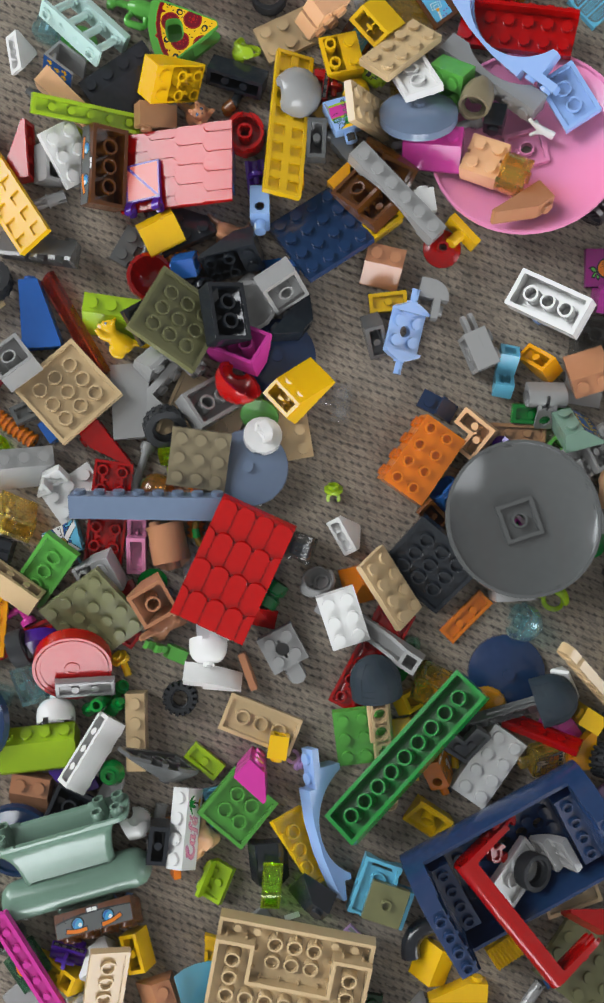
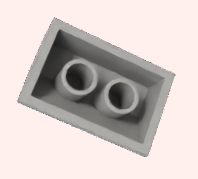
[0,445,55,490]

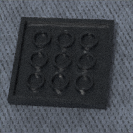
[388,513,473,614]

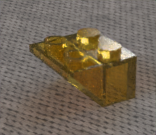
[0,489,38,543]

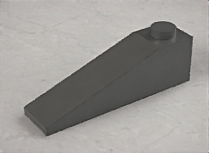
[118,746,199,784]

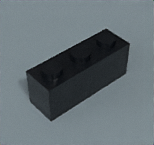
[205,54,269,101]

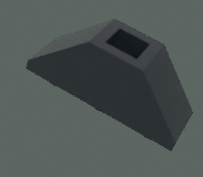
[270,293,313,342]

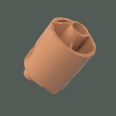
[145,520,191,571]

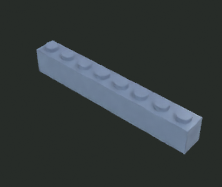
[68,488,228,521]

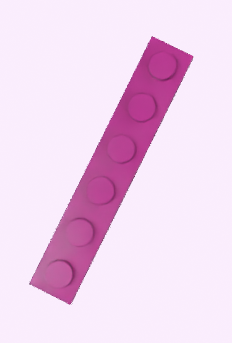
[0,909,66,1003]

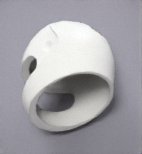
[119,806,152,841]

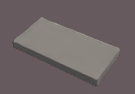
[110,363,150,441]

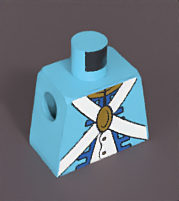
[40,519,85,568]

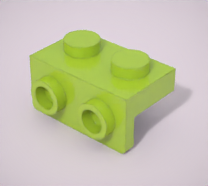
[195,858,236,906]

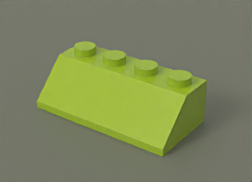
[82,292,141,340]
[0,721,80,775]

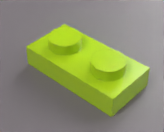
[184,740,226,781]

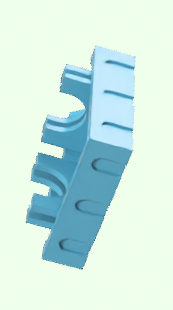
[346,851,415,931]

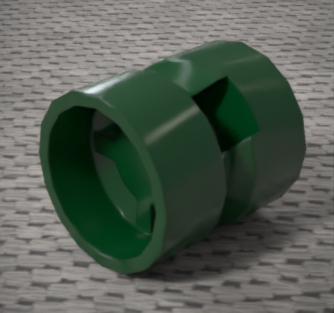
[262,578,289,611]

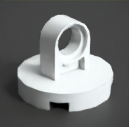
[243,417,282,455]

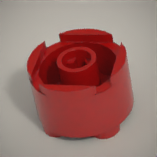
[229,111,265,158]

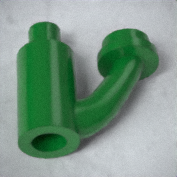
[103,680,129,717]
[82,695,111,717]

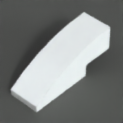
[182,661,243,692]

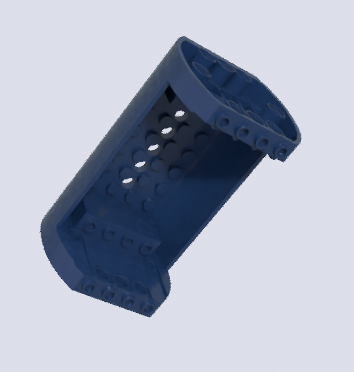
[399,759,604,980]

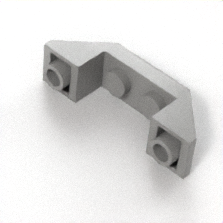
[147,360,207,411]

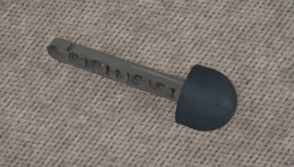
[458,674,578,734]

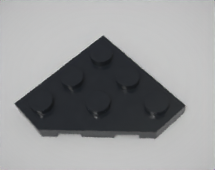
[143,208,216,258]

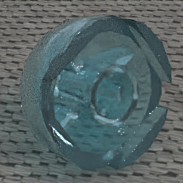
[506,602,543,642]

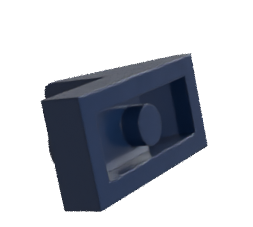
[416,389,458,424]

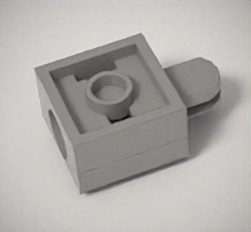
[458,313,501,376]
[256,620,309,684]

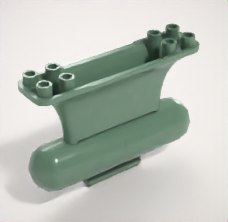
[0,789,152,920]

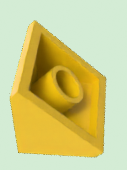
[135,209,186,258]
[402,794,454,838]
[408,937,453,988]

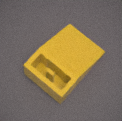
[137,54,206,104]
[263,357,336,424]

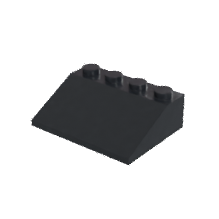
[78,40,167,113]

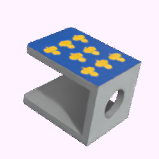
[43,40,87,89]

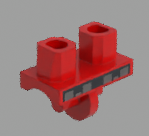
[314,69,343,104]

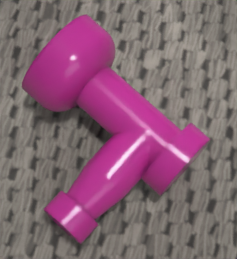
[8,607,37,628]

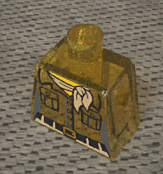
[517,741,565,777]

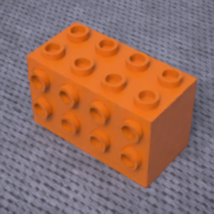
[377,414,466,506]

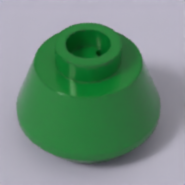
[98,759,125,786]

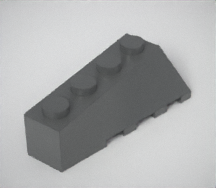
[0,231,81,269]

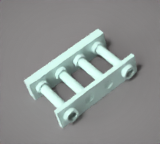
[39,0,131,67]

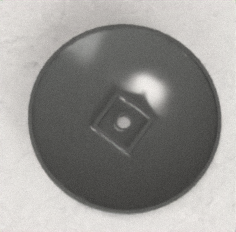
[445,439,603,599]

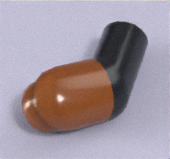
[221,93,243,117]

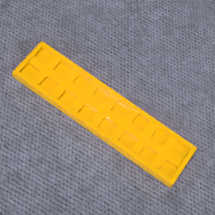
[262,48,314,201]
[0,152,52,256]

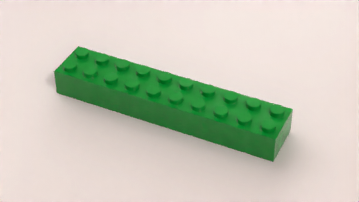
[324,669,490,846]

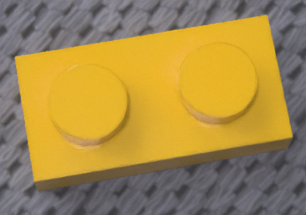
[368,290,407,314]

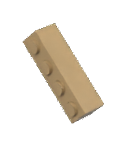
[0,559,47,616]
[125,690,149,772]

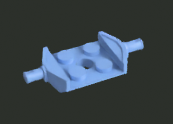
[383,288,430,375]

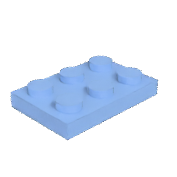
[537,60,602,134]

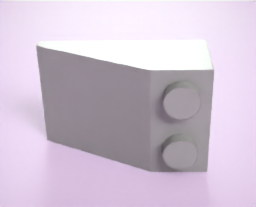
[175,376,242,430]

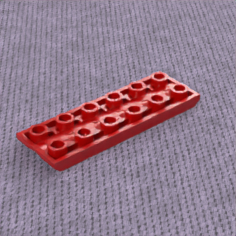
[83,458,134,567]
[328,604,416,708]

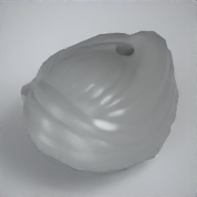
[300,566,336,598]

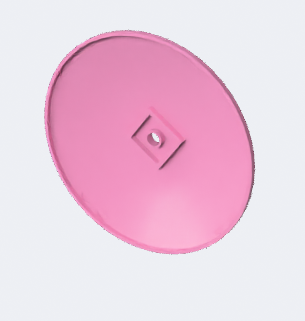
[433,53,604,235]

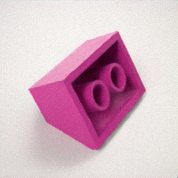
[402,126,465,174]
[206,326,272,377]
[234,746,268,804]

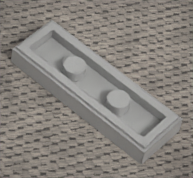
[55,675,115,698]

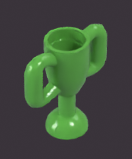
[106,0,152,31]

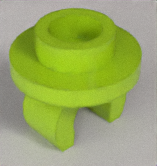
[324,482,343,502]

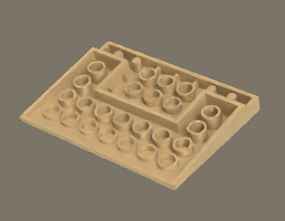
[204,907,376,1003]

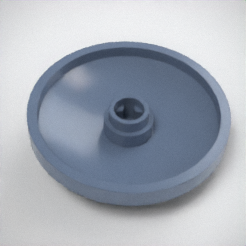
[379,93,458,142]
[223,429,289,506]

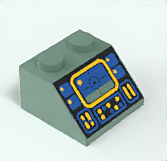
[551,408,604,453]

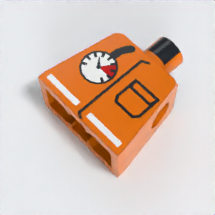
[423,750,453,795]

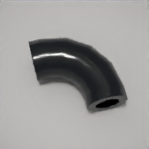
[401,917,436,961]

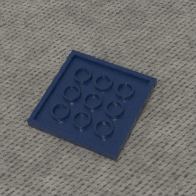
[269,187,375,283]

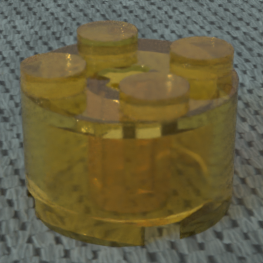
[493,152,535,197]

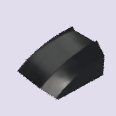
[248,837,290,886]

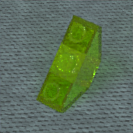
[259,862,283,909]

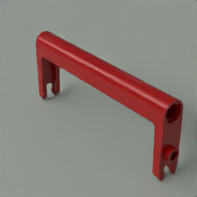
[454,821,601,989]

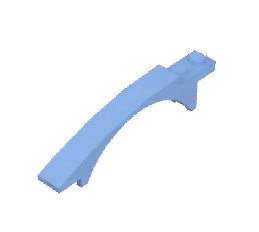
[452,0,561,96]
[299,746,351,901]

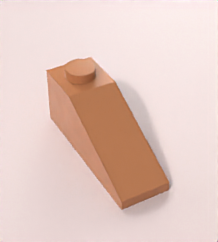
[490,180,555,224]

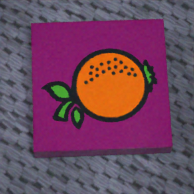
[584,248,604,288]

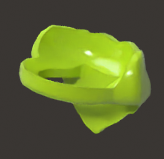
[232,37,261,63]
[539,589,569,612]

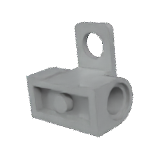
[522,382,568,429]

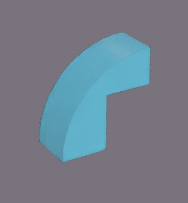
[492,343,521,399]

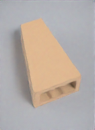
[34,65,86,130]

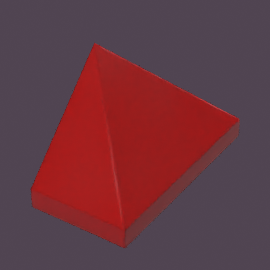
[252,607,278,629]

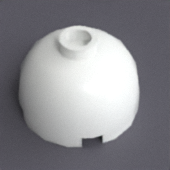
[189,635,228,667]
[36,695,76,725]

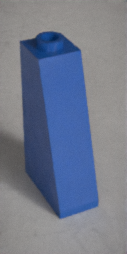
[18,276,64,351]

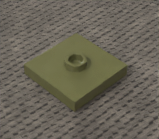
[361,878,411,930]

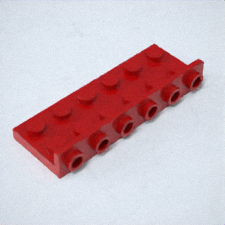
[457,0,581,61]

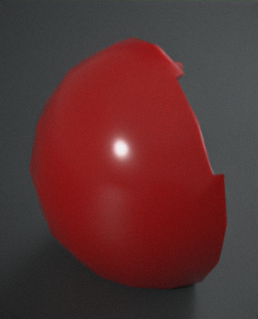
[126,252,170,300]
[215,361,261,405]

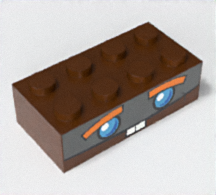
[80,122,129,213]
[54,895,143,945]

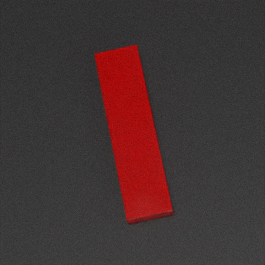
[501,716,583,757]

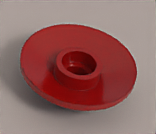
[423,230,461,268]

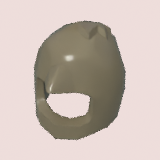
[458,75,495,120]

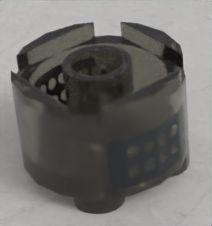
[283,530,319,565]

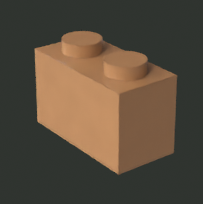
[134,100,177,133]

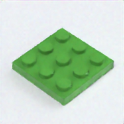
[332,706,393,766]
[197,766,279,850]

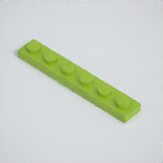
[29,92,143,135]

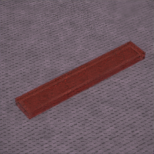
[41,271,111,375]

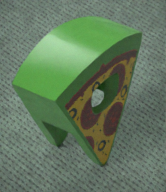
[148,0,221,61]

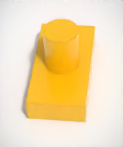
[445,213,481,252]

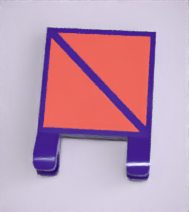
[124,159,164,219]

